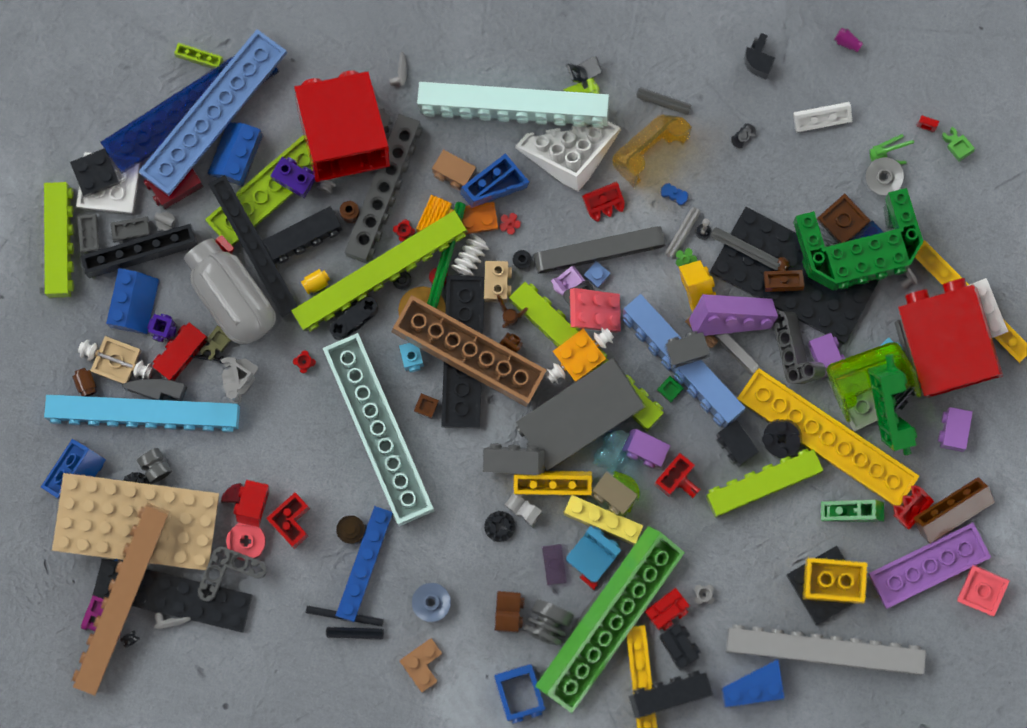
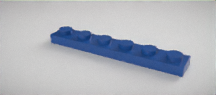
[335,506,393,622]

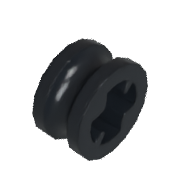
[120,630,140,648]

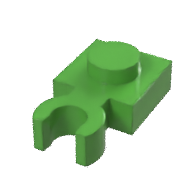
[942,127,975,161]

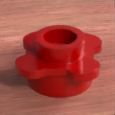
[393,219,415,242]
[293,351,316,373]

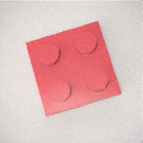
[957,565,1010,617]

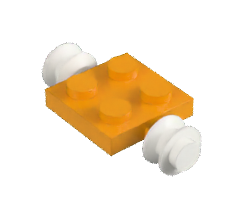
[546,328,614,384]

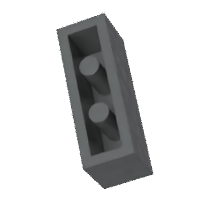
[483,443,545,475]

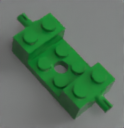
[868,354,917,455]

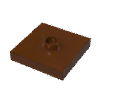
[817,194,871,243]

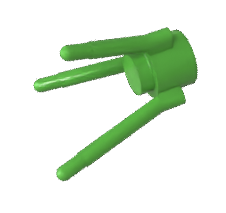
[869,134,914,164]

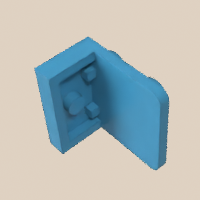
[566,526,621,583]

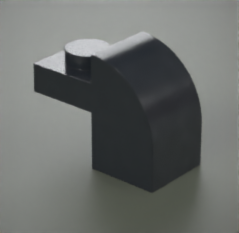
[744,33,775,80]

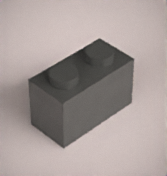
[665,331,710,369]

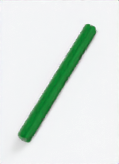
[427,202,466,309]

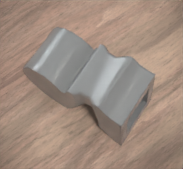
[504,492,543,528]

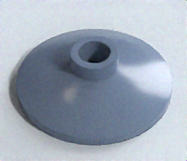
[412,583,451,622]

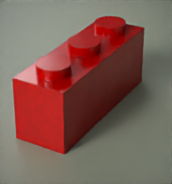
[152,322,208,381]

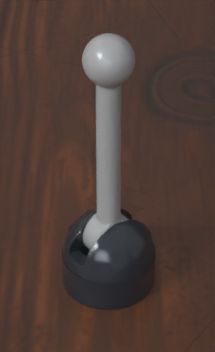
[696,219,711,240]

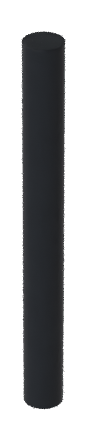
[306,606,384,627]

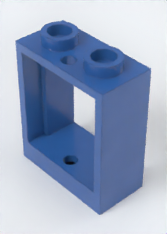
[494,664,545,724]

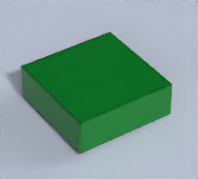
[657,376,684,403]

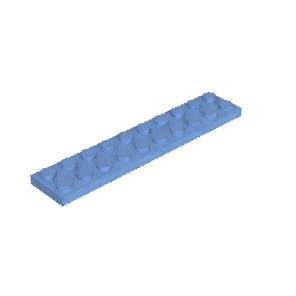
[138,29,287,196]

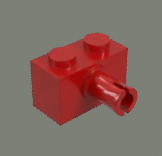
[654,453,701,499]

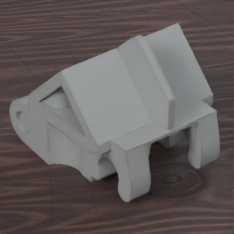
[221,357,258,404]

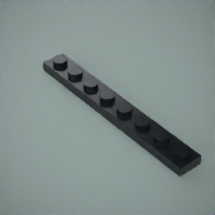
[208,175,298,317]

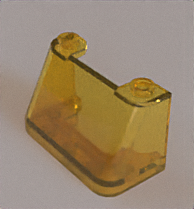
[612,114,692,188]

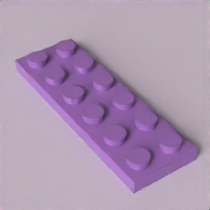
[868,523,991,609]

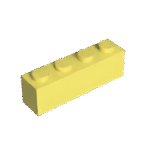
[564,495,643,545]

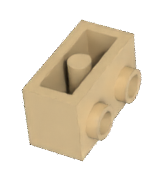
[484,261,512,303]

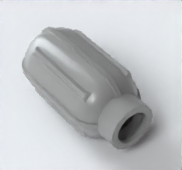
[184,238,276,344]

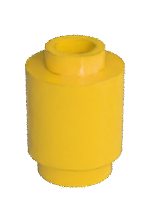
[301,269,330,295]

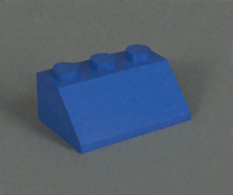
[207,122,263,187]
[106,268,159,335]
[41,439,106,499]

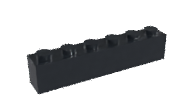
[80,224,198,279]

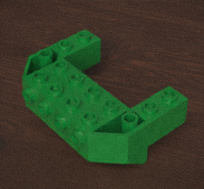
[793,188,924,290]

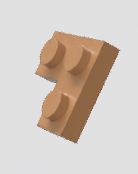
[399,638,442,693]

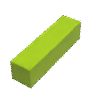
[174,43,224,71]

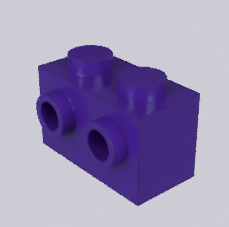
[270,157,315,198]

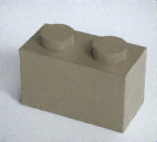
[592,472,638,516]

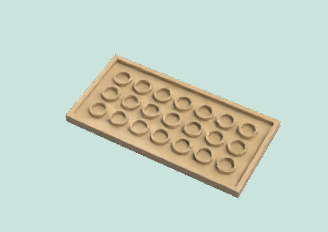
[52,473,219,570]

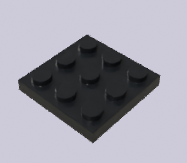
[786,545,867,625]

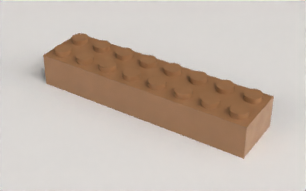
[391,295,547,407]

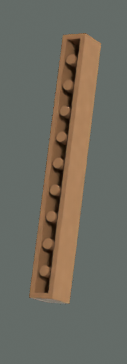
[72,503,169,696]

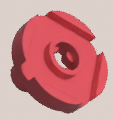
[226,523,266,561]

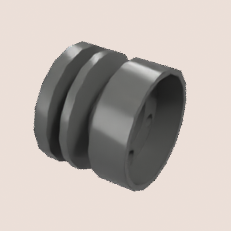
[523,599,574,646]

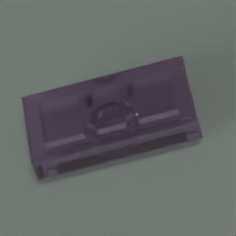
[542,544,567,586]

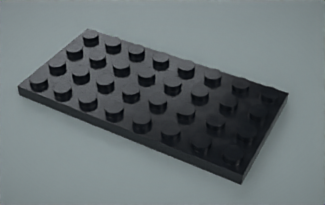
[709,206,879,345]

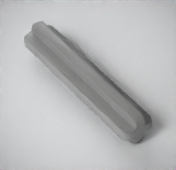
[666,207,701,258]

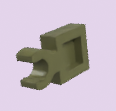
[200,325,231,361]

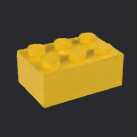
[803,558,867,604]

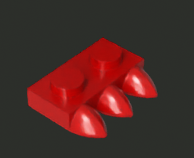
[582,182,625,222]
[894,485,934,530]

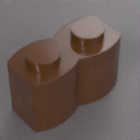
[495,591,524,632]

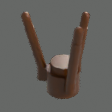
[497,295,528,329]

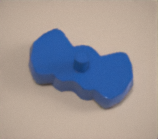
[661,183,688,206]

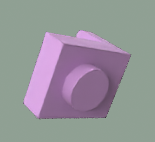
[551,266,585,296]

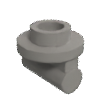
[154,212,175,231]

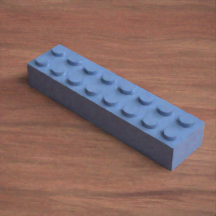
[622,294,745,428]

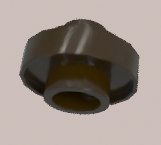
[336,515,365,544]

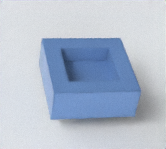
[584,261,611,288]

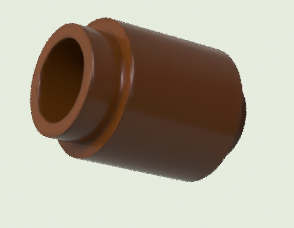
[340,201,360,223]
[72,368,96,397]

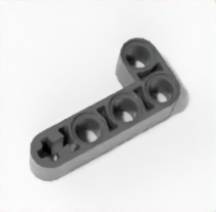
[774,311,826,384]

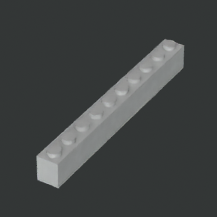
[726,625,926,675]

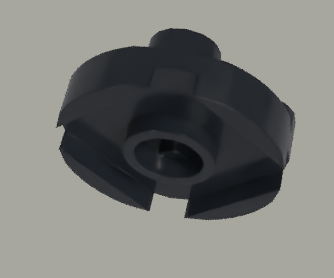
[762,419,802,459]

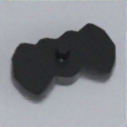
[731,123,756,149]

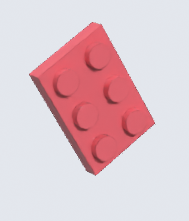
[570,288,621,333]

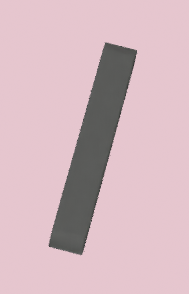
[534,226,665,274]

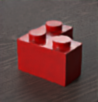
[266,492,310,549]

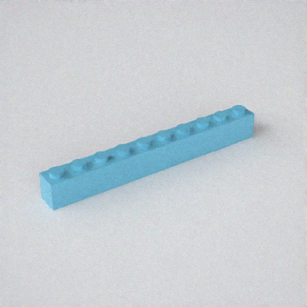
[44,395,240,432]

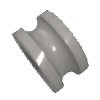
[317,180,336,194]

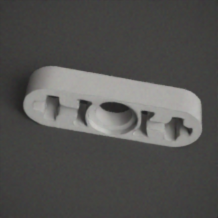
[714,333,760,375]

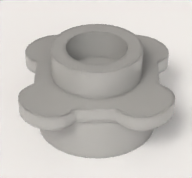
[694,585,714,604]

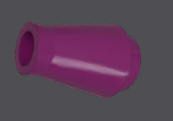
[834,28,863,52]

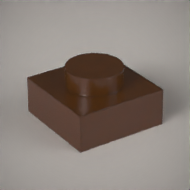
[414,393,439,419]

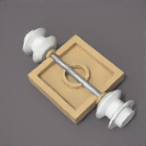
[78,336,153,384]

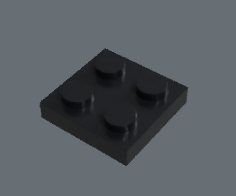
[70,148,120,198]

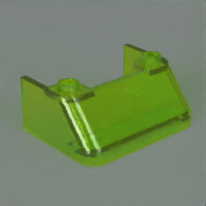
[826,342,921,423]

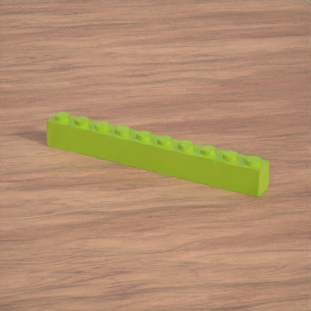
[291,210,468,332]
[509,282,664,432]

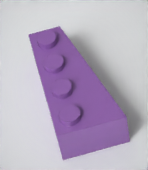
[689,294,778,336]

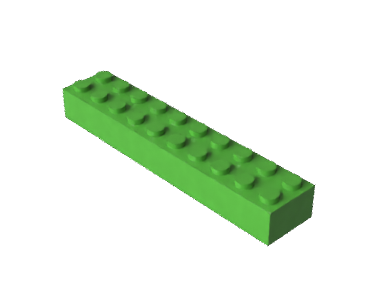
[535,526,685,713]

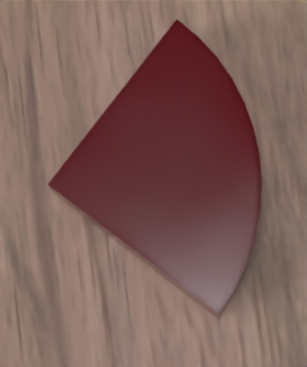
[221,483,242,503]

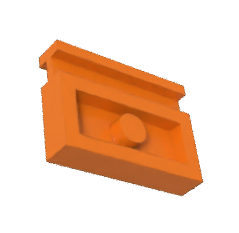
[462,202,498,234]

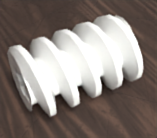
[451,234,489,276]

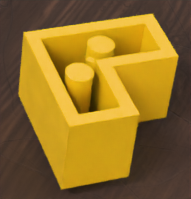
[679,260,716,312]

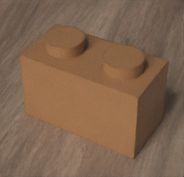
[432,149,477,191]

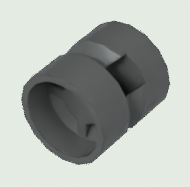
[137,448,172,484]

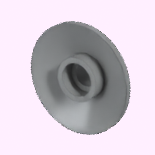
[866,157,904,195]

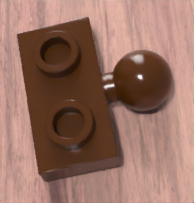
[764,257,804,292]

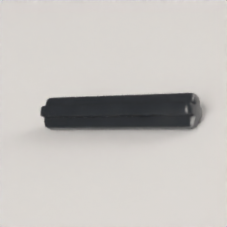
[326,627,384,639]

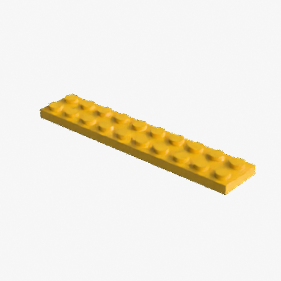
[737,368,919,506]

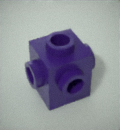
[148,314,177,343]

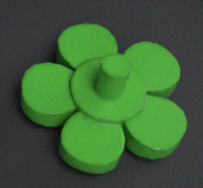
[675,248,697,267]

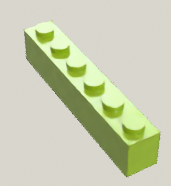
[44,182,74,298]
[706,448,823,518]

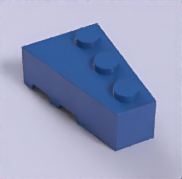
[460,153,530,207]
[721,659,784,708]

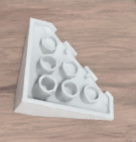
[516,122,621,191]

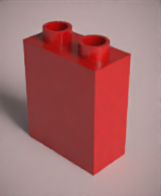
[294,70,390,182]
[898,278,1003,398]

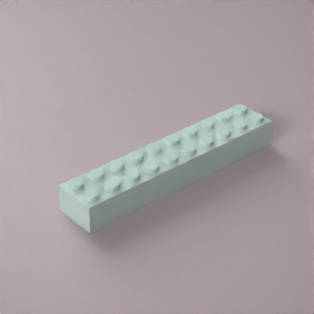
[417,82,609,128]
[323,333,434,526]

